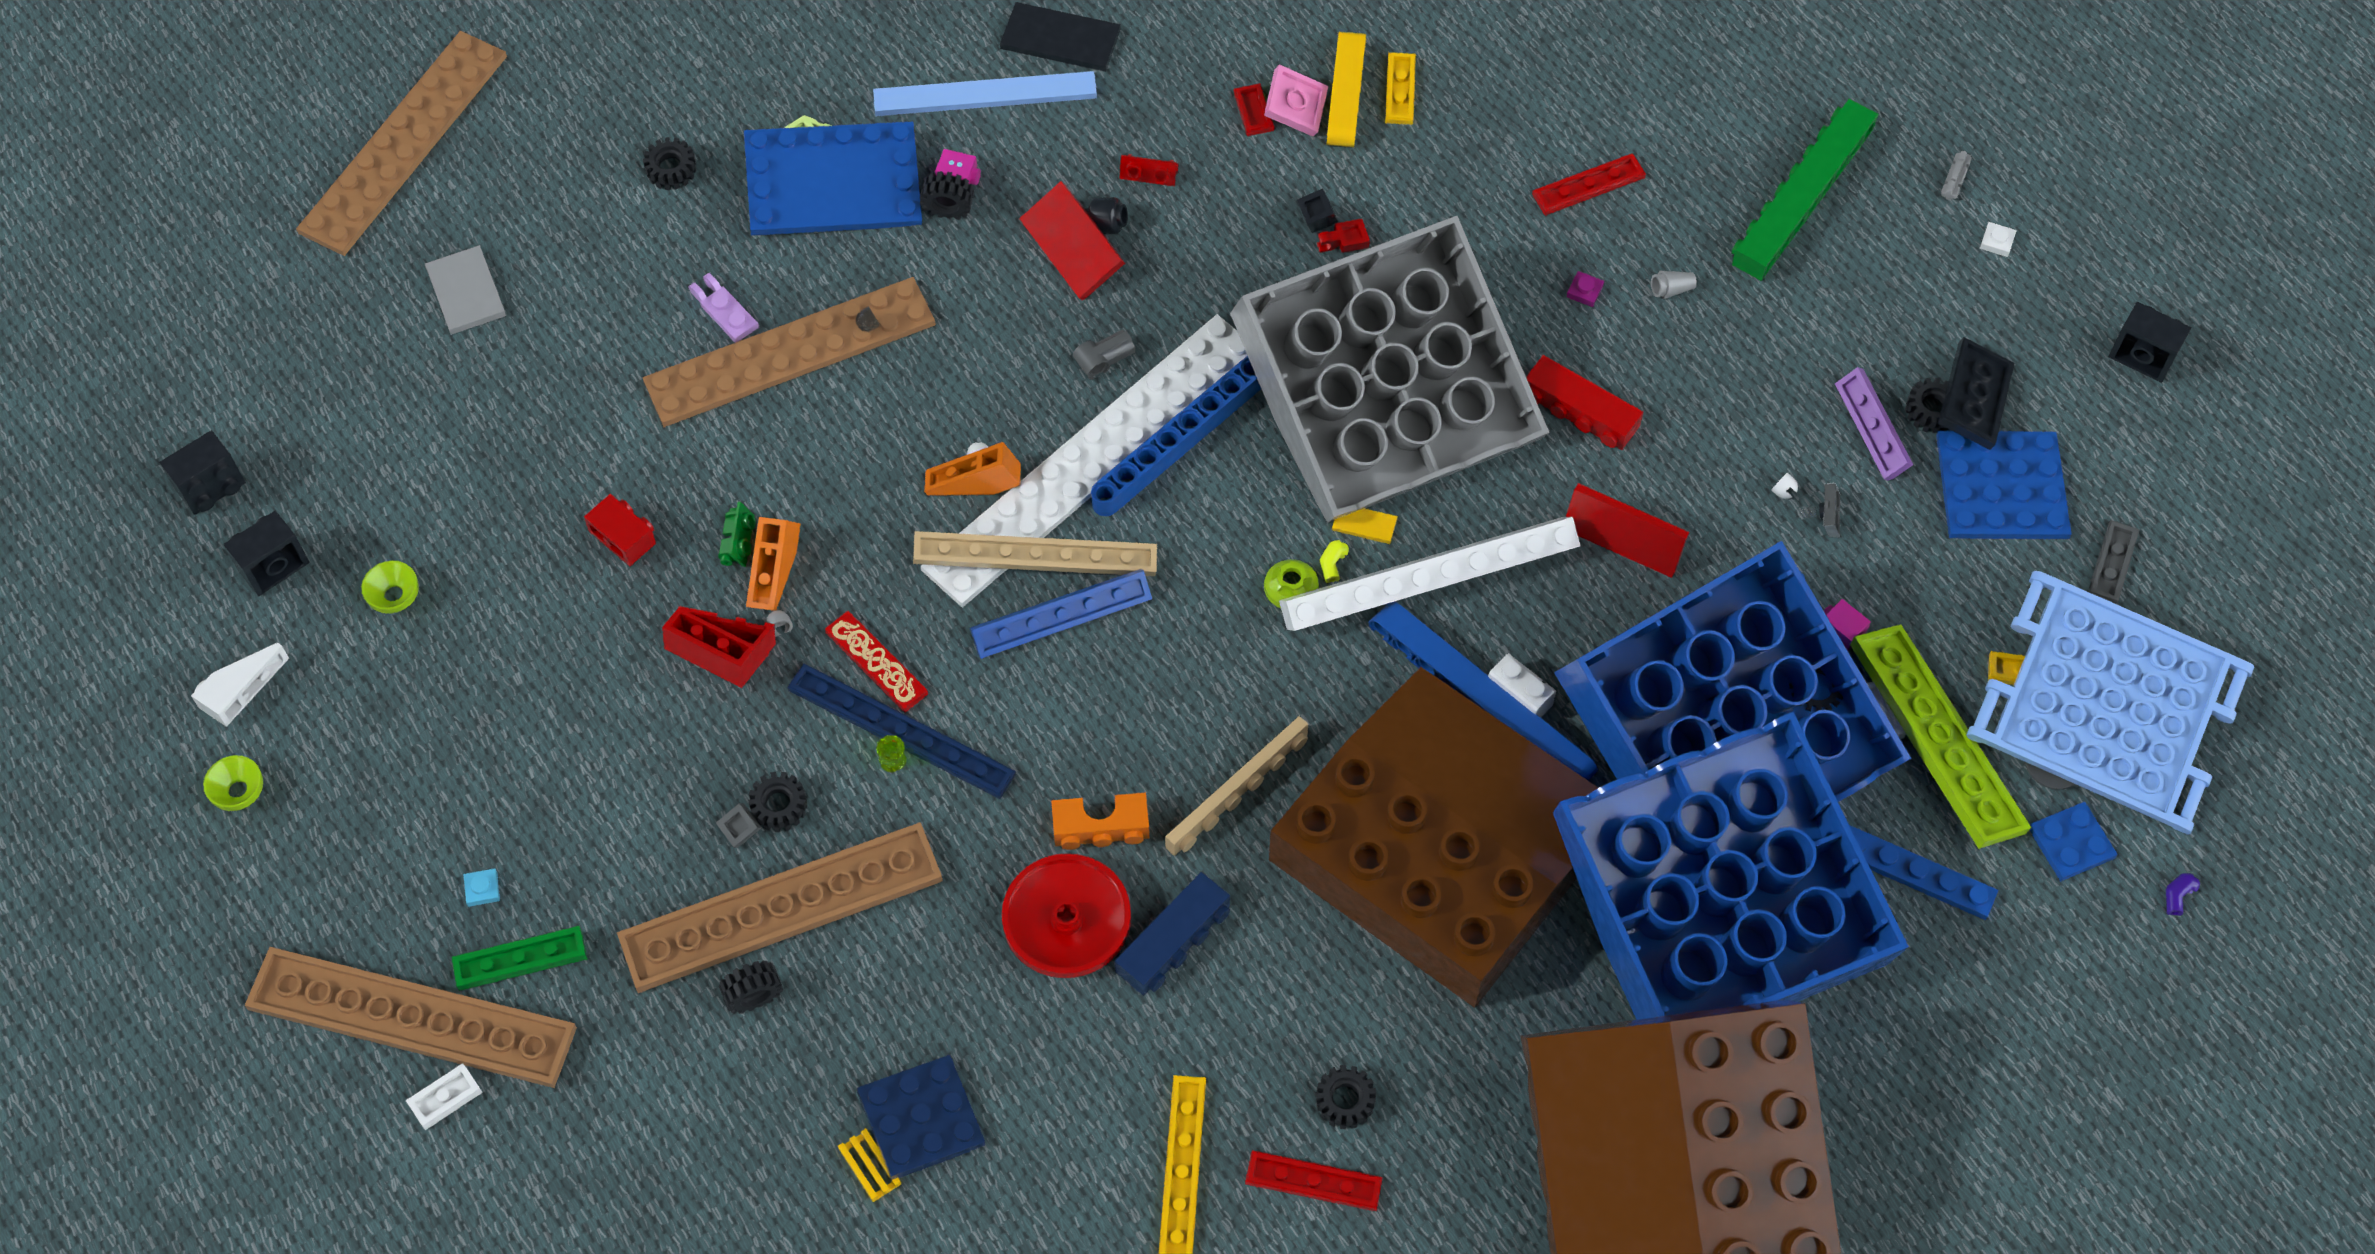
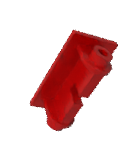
[1119,154,1179,186]

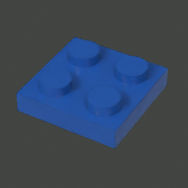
[2029,802,2118,882]

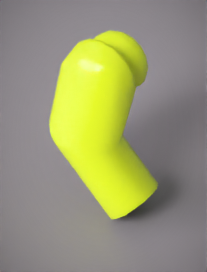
[1320,540,1349,583]

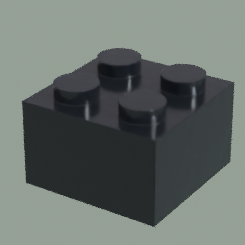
[2108,302,2192,383]
[159,430,246,515]
[223,510,310,597]

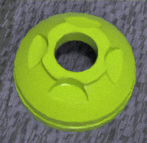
[1264,559,1319,608]
[361,561,419,614]
[203,755,263,811]

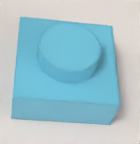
[463,869,500,907]

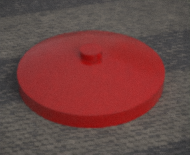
[1002,854,1131,978]

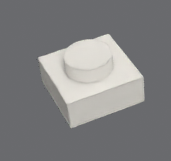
[1980,222,2016,257]

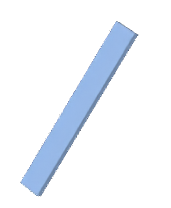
[873,71,1097,116]

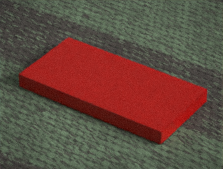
[1019,181,1125,300]
[1566,483,1690,578]

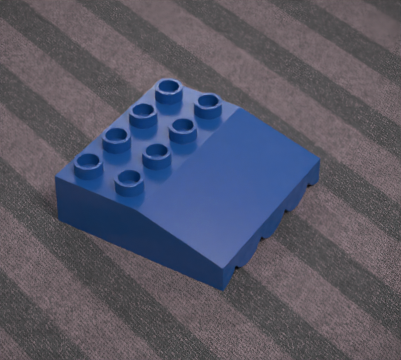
[1554,541,1911,802]
[1553,712,1909,1020]

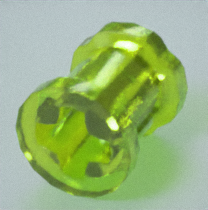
[876,735,907,772]

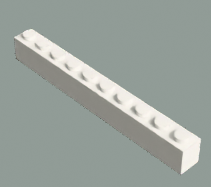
[1279,517,1580,631]

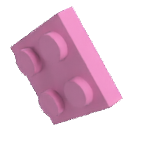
[1264,64,1328,136]

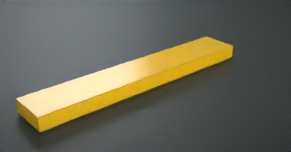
[1159,1075,1206,1254]

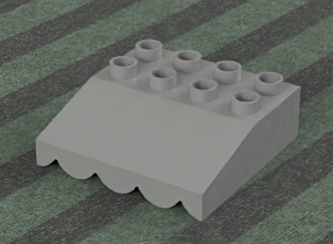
[1230,216,1549,523]

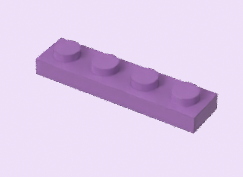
[1835,367,1913,481]

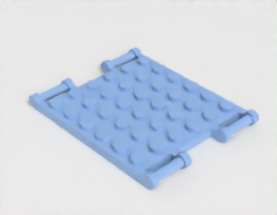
[1966,571,2254,834]

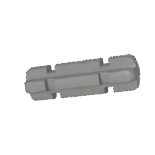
[1941,151,1972,200]

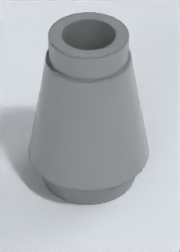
[1651,270,1697,299]

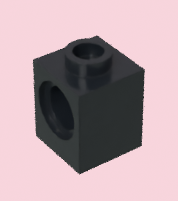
[1297,188,1338,233]

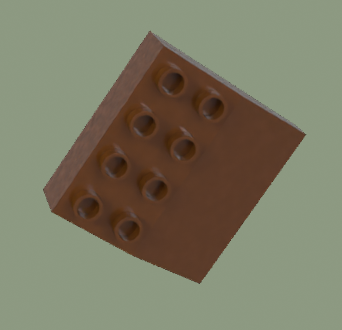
[1269,667,1598,1008]
[1520,1000,1841,1254]

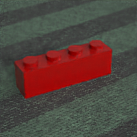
[1526,355,1644,450]

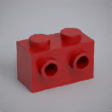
[584,494,656,567]

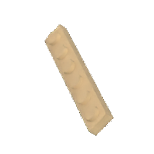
[1165,716,1308,856]

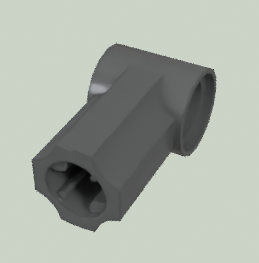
[1073,329,1135,380]

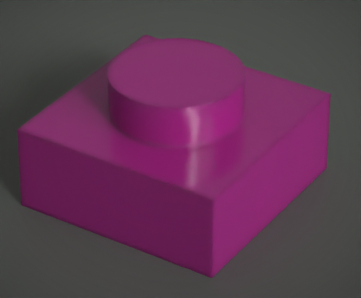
[1566,271,1604,307]

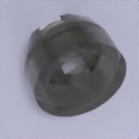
[855,306,880,332]

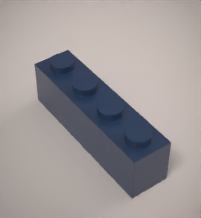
[1115,872,1230,996]

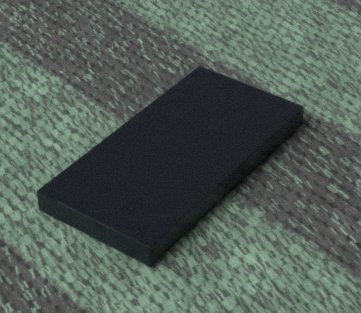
[1000,2,1121,72]
[1938,337,2015,450]

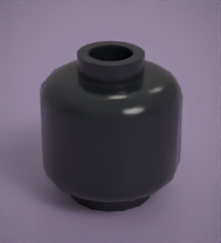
[1085,197,1128,234]

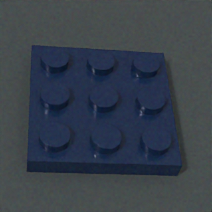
[857,1055,985,1181]

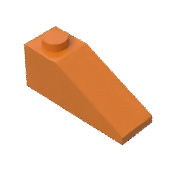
[924,442,1021,495]
[746,517,801,611]

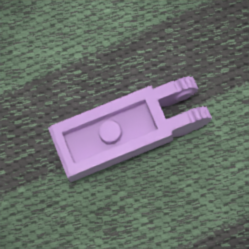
[688,273,759,343]

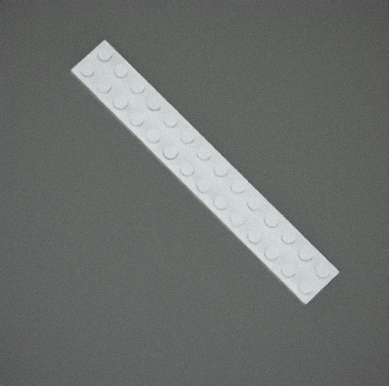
[921,314,1247,608]

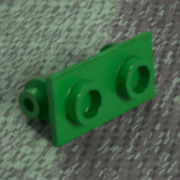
[718,502,756,567]

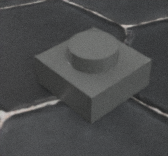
[716,803,762,848]

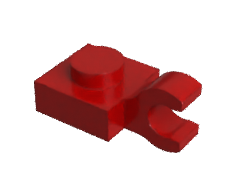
[1317,218,1370,253]

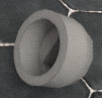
[766,610,793,637]

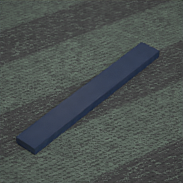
[787,664,1016,799]

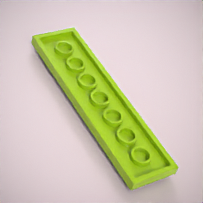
[1849,624,2031,849]

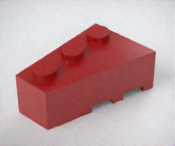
[662,606,776,688]

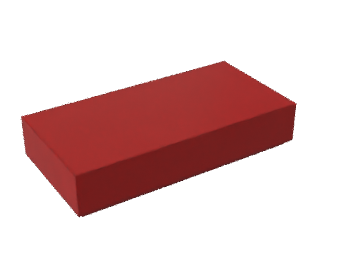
[1233,83,1274,136]

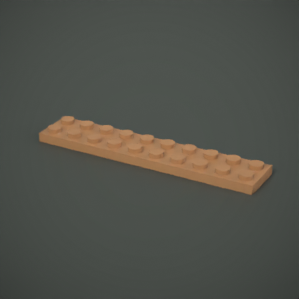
[296,31,507,256]
[642,277,936,427]
[617,822,943,993]
[245,947,577,1088]

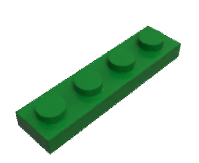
[452,926,587,991]

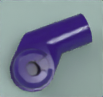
[2166,873,2200,916]

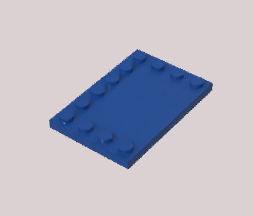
[744,122,922,236]

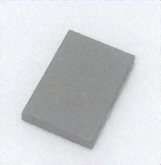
[425,245,506,335]

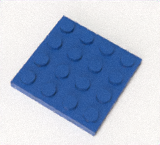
[1936,431,2072,539]

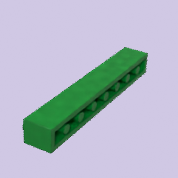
[1731,99,1879,281]

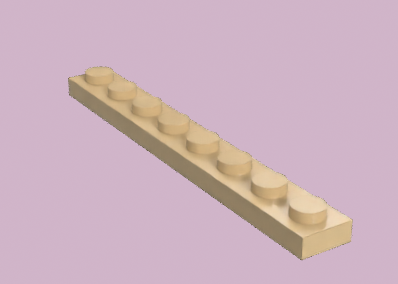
[913,531,1157,576]

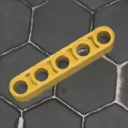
[1326,31,1366,147]

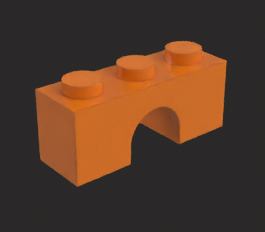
[1051,792,1150,850]

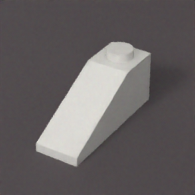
[191,643,289,727]

